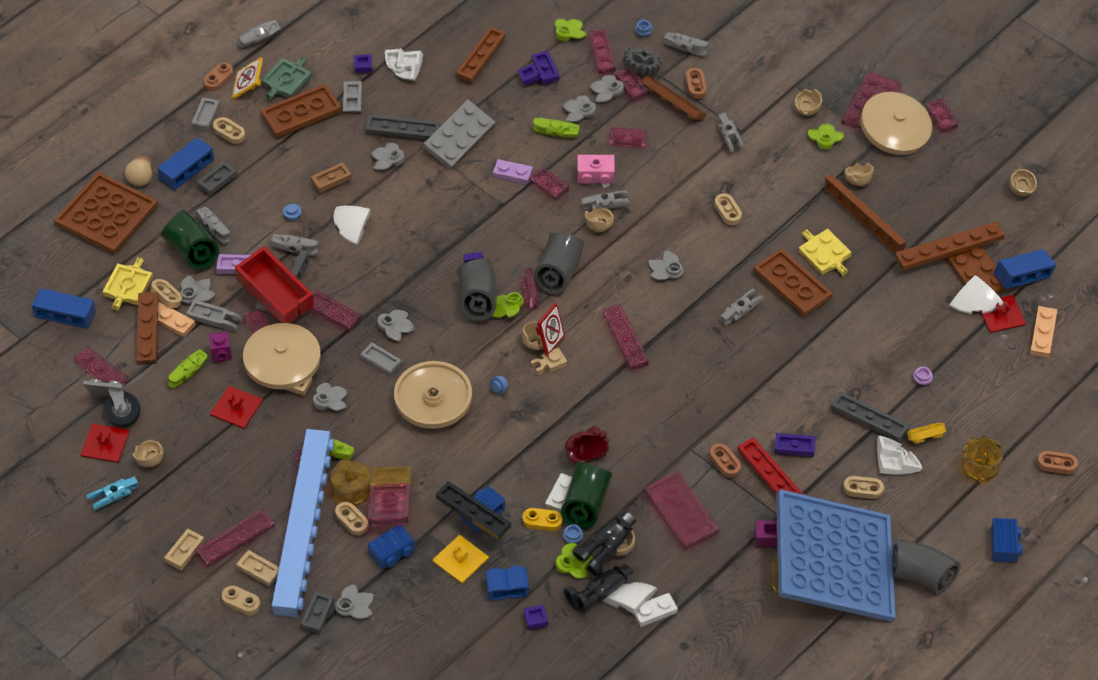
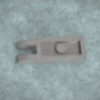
[186,300,242,332]

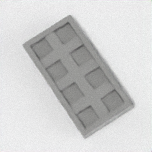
[422,100,495,170]

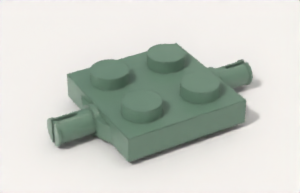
[261,56,312,100]

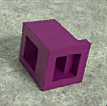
[755,521,778,549]

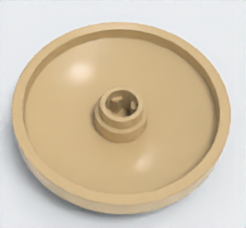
[860,92,932,155]
[243,323,321,389]
[394,361,472,429]

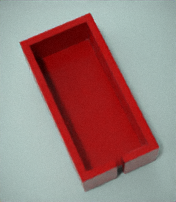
[235,246,314,323]

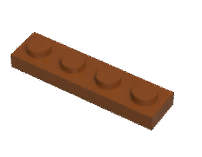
[456,26,506,84]
[642,76,707,121]
[136,291,159,364]

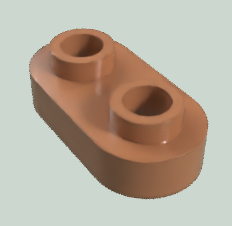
[204,63,233,91]
[686,68,707,99]
[710,443,741,478]
[1037,451,1078,474]

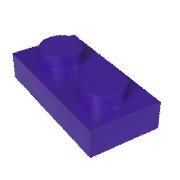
[531,51,559,85]
[774,433,815,457]

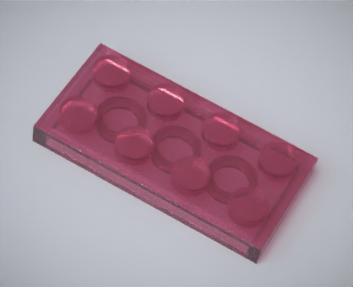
[841,71,902,132]
[643,471,719,550]

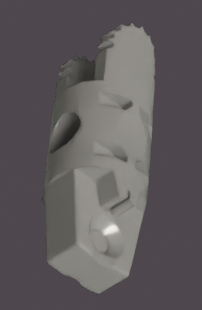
[237,20,280,48]
[663,32,709,57]
[718,112,745,153]
[581,190,630,211]
[196,207,230,246]
[271,234,318,257]
[721,288,764,326]

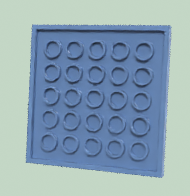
[776,489,895,622]

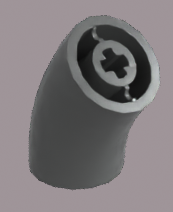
[534,233,584,294]
[457,258,497,321]
[892,540,961,594]

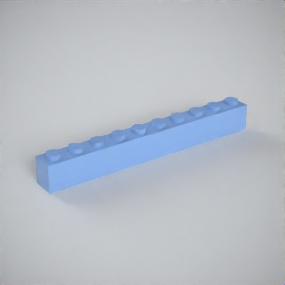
[272,429,334,618]

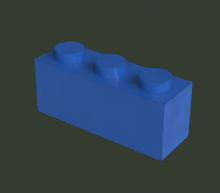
[157,137,214,191]
[993,249,1056,289]
[32,288,96,329]

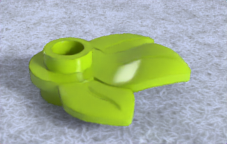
[555,19,587,41]
[808,124,844,150]
[492,292,524,318]
[555,543,593,579]

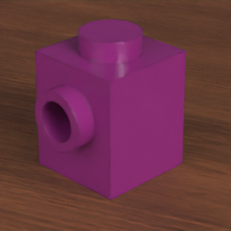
[208,331,232,363]

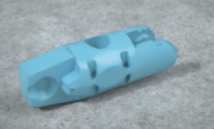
[87,477,138,510]

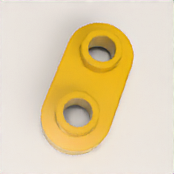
[907,423,946,443]
[523,508,563,531]

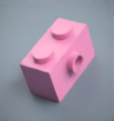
[578,155,615,184]

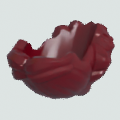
[564,426,609,464]

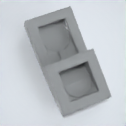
[343,81,362,112]

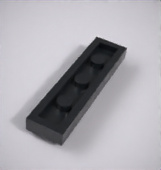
[436,481,511,540]

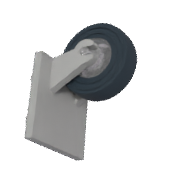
[83,379,141,427]

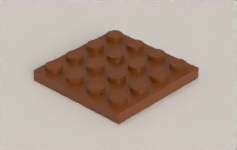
[54,172,158,255]

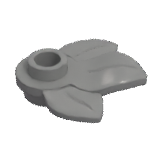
[589,75,624,103]
[562,96,596,122]
[371,143,405,170]
[648,250,684,280]
[180,276,215,304]
[377,310,415,342]
[313,383,347,411]
[335,584,374,619]

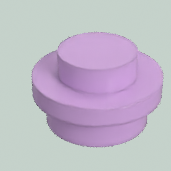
[913,367,933,385]

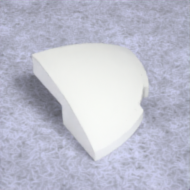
[385,49,423,80]
[334,206,370,245]
[950,275,1004,314]
[877,436,922,475]
[602,582,657,614]

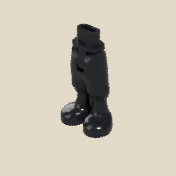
[571,510,637,577]
[563,564,633,614]

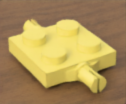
[799,229,851,276]
[103,257,153,311]

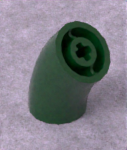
[161,210,219,270]
[561,461,613,529]

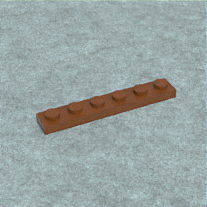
[824,174,906,253]
[895,221,1005,271]

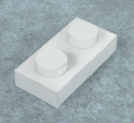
[545,473,571,513]
[633,593,678,627]

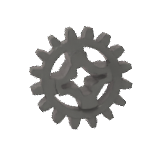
[622,46,662,76]

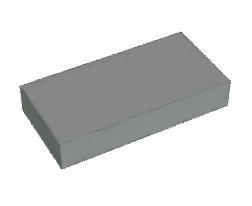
[191,98,220,131]
[360,342,402,377]

